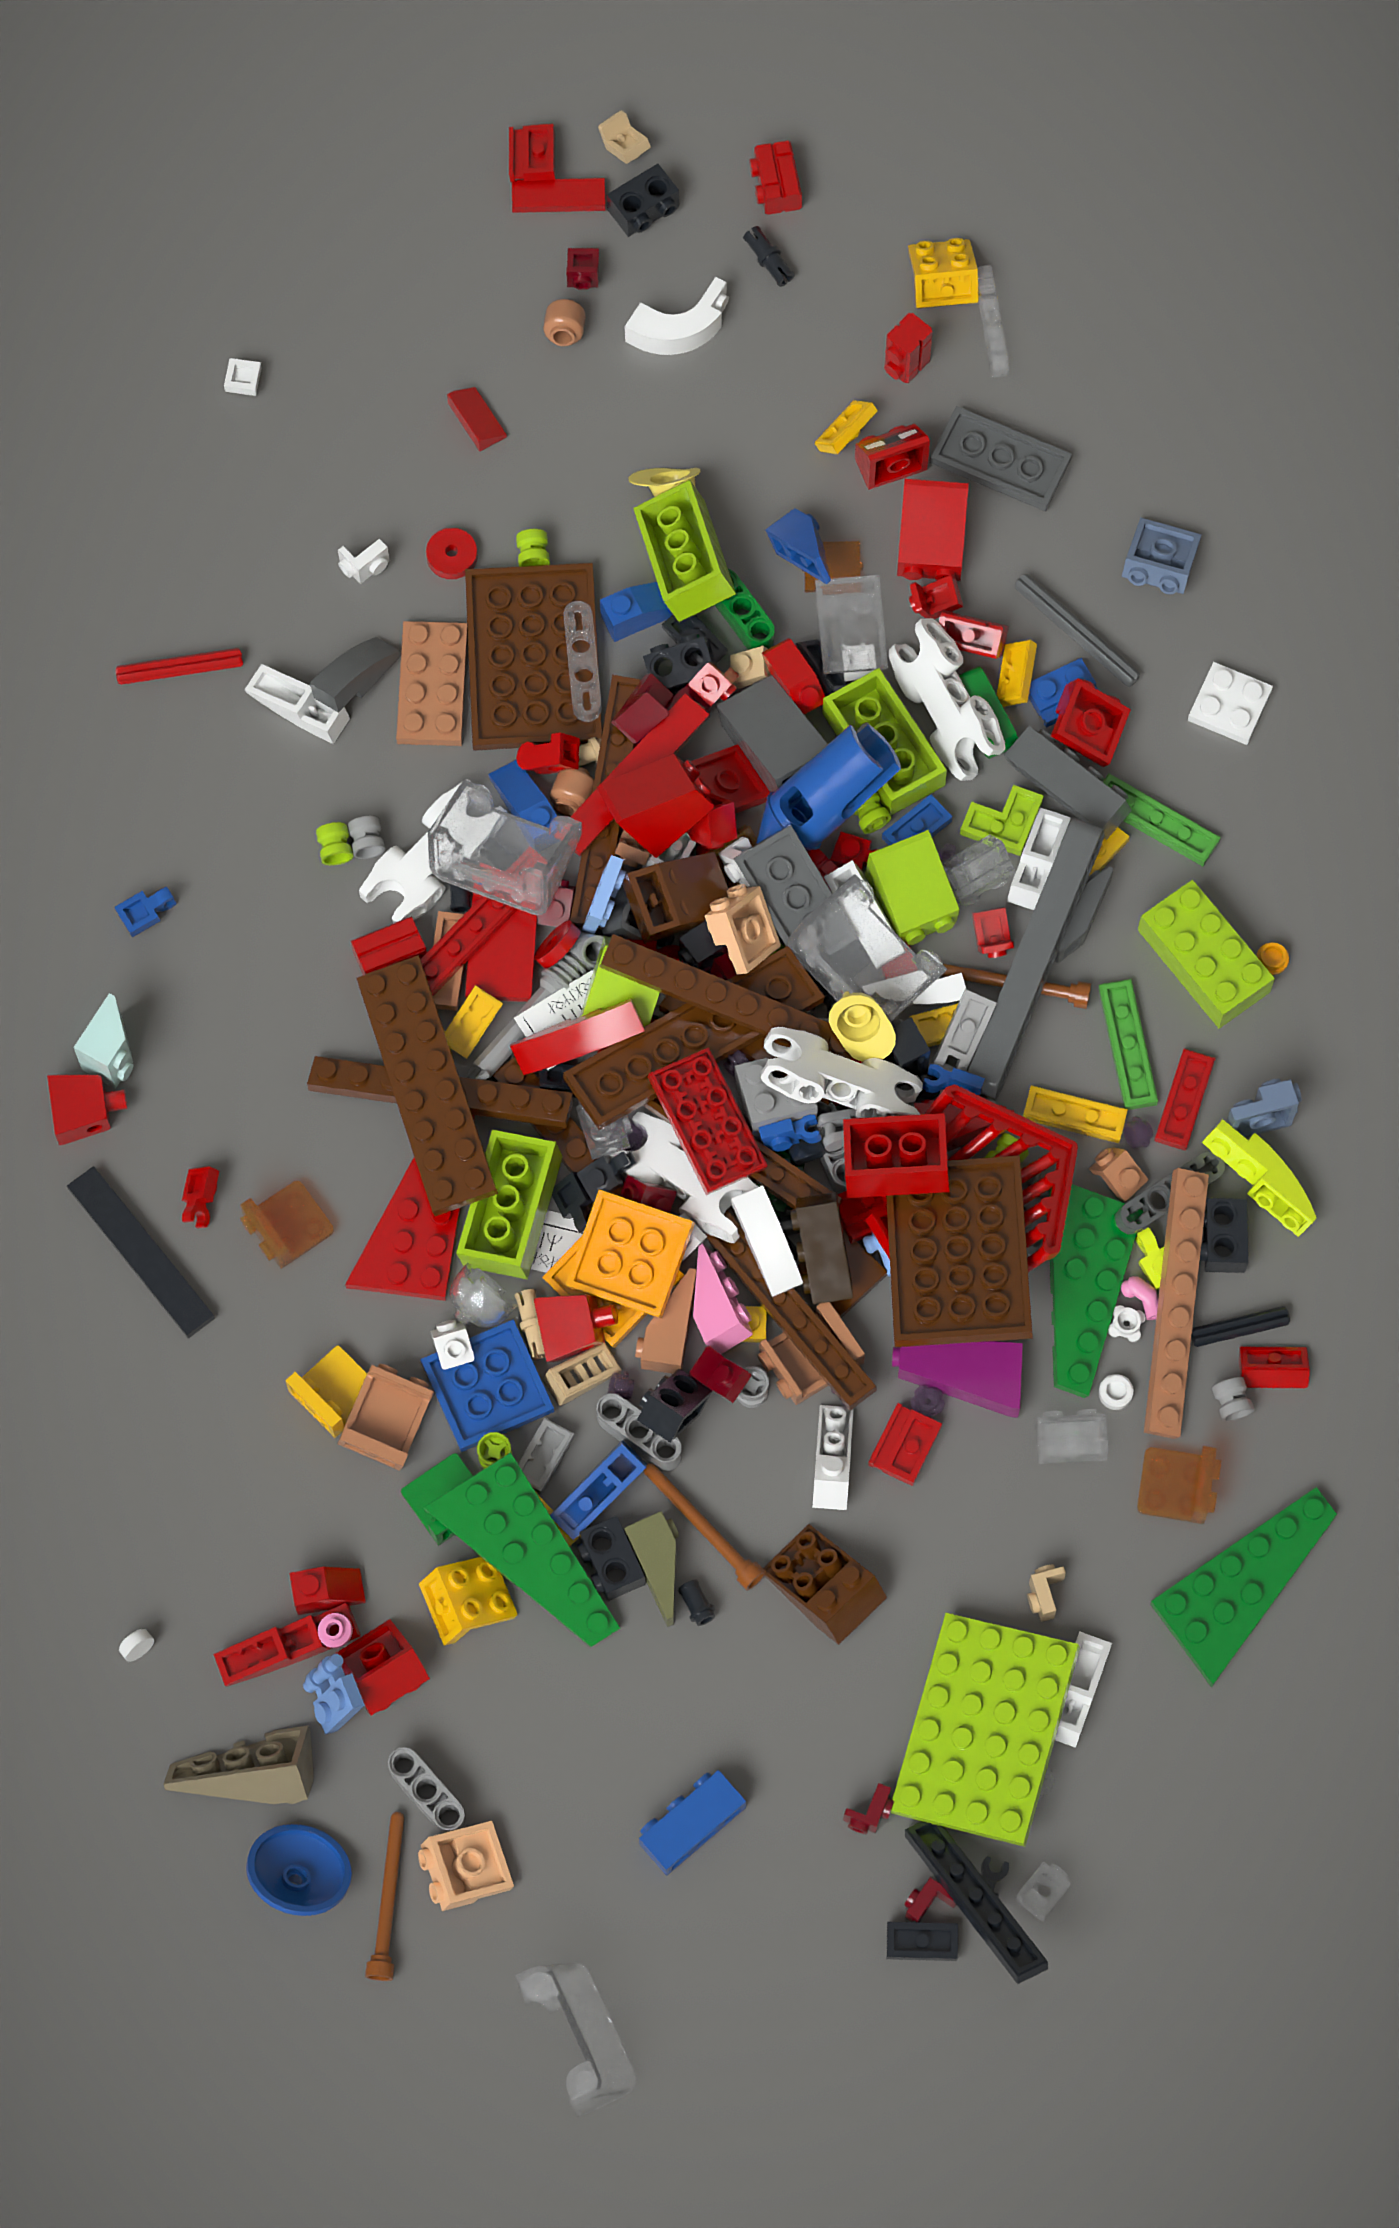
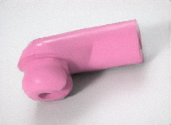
[1121,1276,1159,1320]

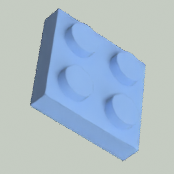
[582,855,626,934]

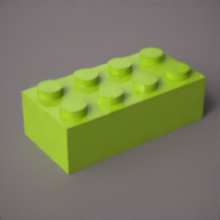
[633,480,736,622]
[823,668,947,816]
[1138,879,1275,1029]
[456,1130,563,1280]

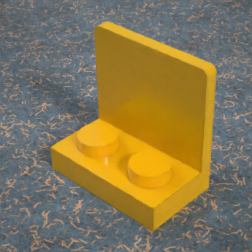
[908,238,978,308]
[285,1346,367,1438]
[419,1557,518,1646]

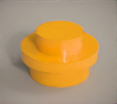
[1256,942,1289,975]

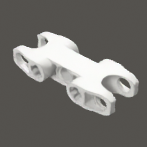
[889,618,1005,781]
[359,779,508,924]
[760,1027,923,1118]
[604,1112,758,1243]

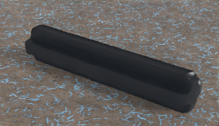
[1191,1306,1290,1347]

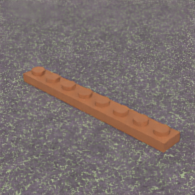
[1144,1168,1209,1439]

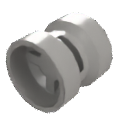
[348,816,385,859]
[737,1366,769,1408]
[1212,1377,1255,1421]

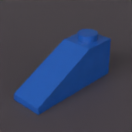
[765,508,831,584]
[600,582,673,642]
[488,759,563,853]
[550,1440,647,1540]

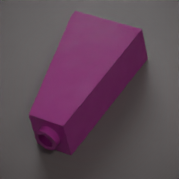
[892,1341,1023,1418]

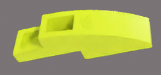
[1202,1119,1317,1237]

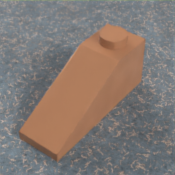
[635,1268,697,1374]

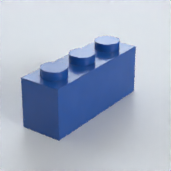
[639,1770,746,1876]

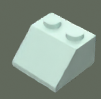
[74,993,133,1089]

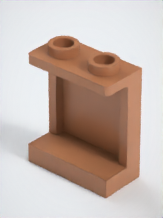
[757,1302,865,1405]
[337,1364,434,1471]

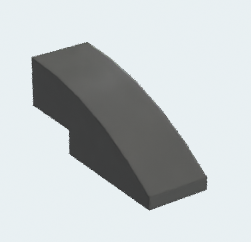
[310,637,401,713]

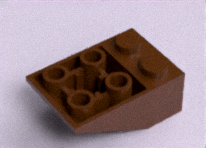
[622,852,728,944]
[763,1524,887,1645]

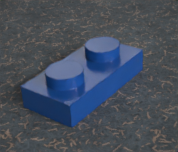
[882,794,953,845]

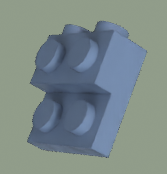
[1122,517,1202,594]
[1227,1079,1302,1138]

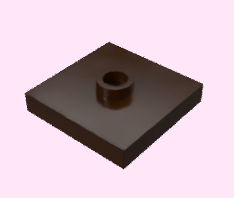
[797,1230,887,1318]

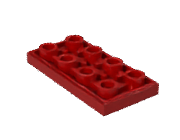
[465,873,540,1002]
[647,1047,768,1196]

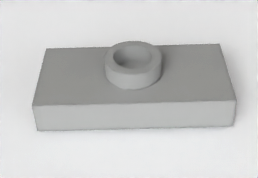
[518,1418,575,1494]

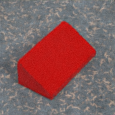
[447,387,507,451]
[1239,1346,1310,1388]

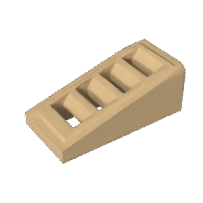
[543,1342,622,1406]

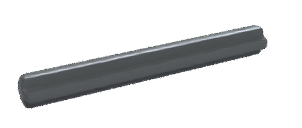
[1015,574,1140,687]

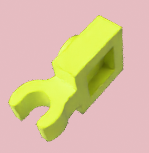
[1135,1227,1164,1291]

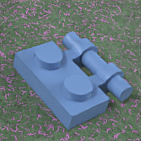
[303,1654,365,1735]

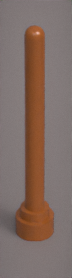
[933,963,1091,1009]
[643,1463,766,1591]
[365,1812,404,1981]

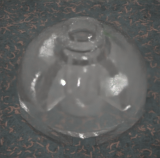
[450,1263,518,1328]

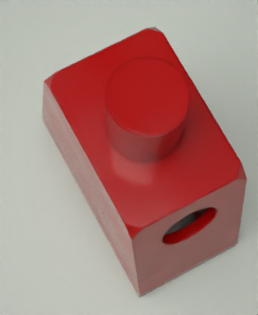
[47,1075,128,1145]
[534,1295,618,1362]

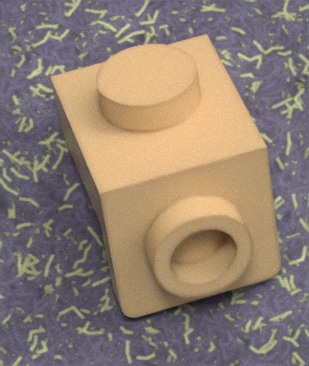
[598,110,651,164]
[730,646,771,689]
[1027,1564,1066,1622]

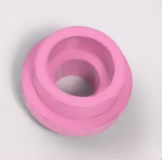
[318,1613,353,1648]

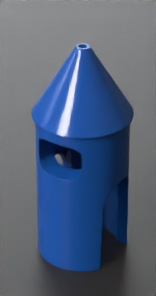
[756,724,901,851]

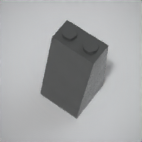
[717,675,828,792]

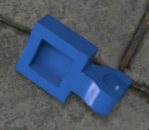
[114,887,177,937]
[922,1064,985,1096]
[758,1115,822,1152]

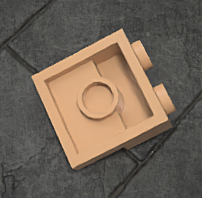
[705,884,781,975]
[418,1821,514,1911]

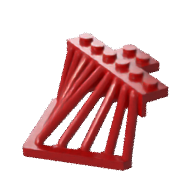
[865,1084,1078,1273]

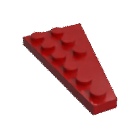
[345,1115,476,1301]

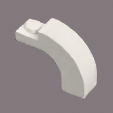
[625,277,729,355]

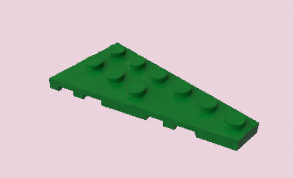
[1048,1184,1143,1398]
[422,1453,620,1647]
[1150,1487,1337,1687]

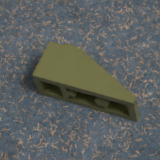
[624,1511,679,1627]

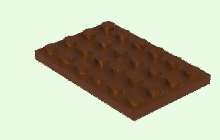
[465,563,602,751]
[886,1156,1033,1347]

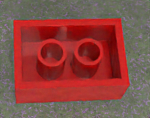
[843,1113,949,1198]

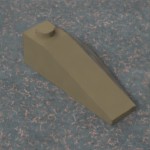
[163,1725,314,1804]

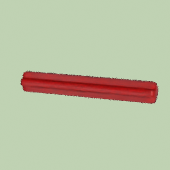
[115,648,243,685]

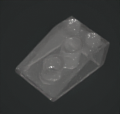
[815,575,888,674]

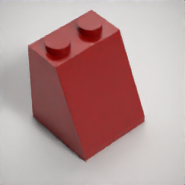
[897,479,969,581]
[596,754,715,858]

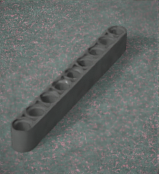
[968,818,1105,1099]

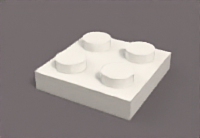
[1188,662,1273,745]

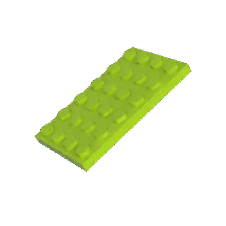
[891,1613,1080,1847]

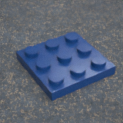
[420,1319,555,1452]

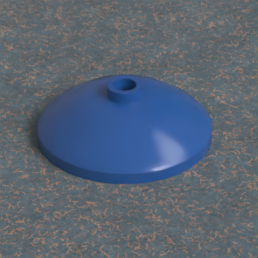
[246,1824,352,1916]

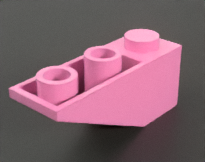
[693,1243,753,1354]

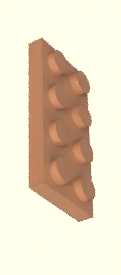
[396,621,468,746]

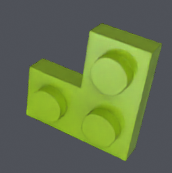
[960,785,1044,857]

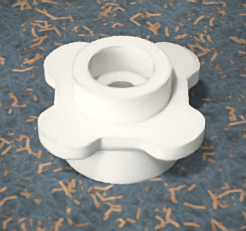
[1108,1305,1145,1342]

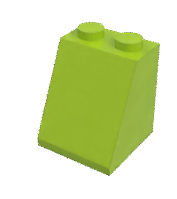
[865,830,960,945]
[580,935,667,1027]

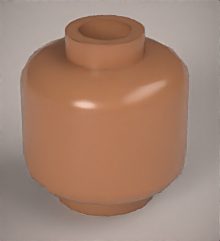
[543,299,586,346]
[550,767,594,817]

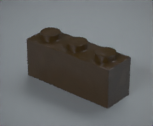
[791,1192,853,1304]

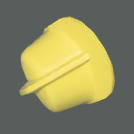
[628,468,701,497]
[829,991,896,1062]

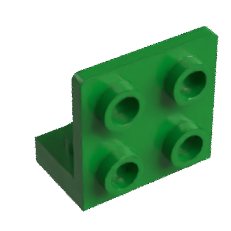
[401,1453,473,1546]

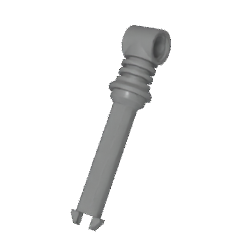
[467,931,604,1080]

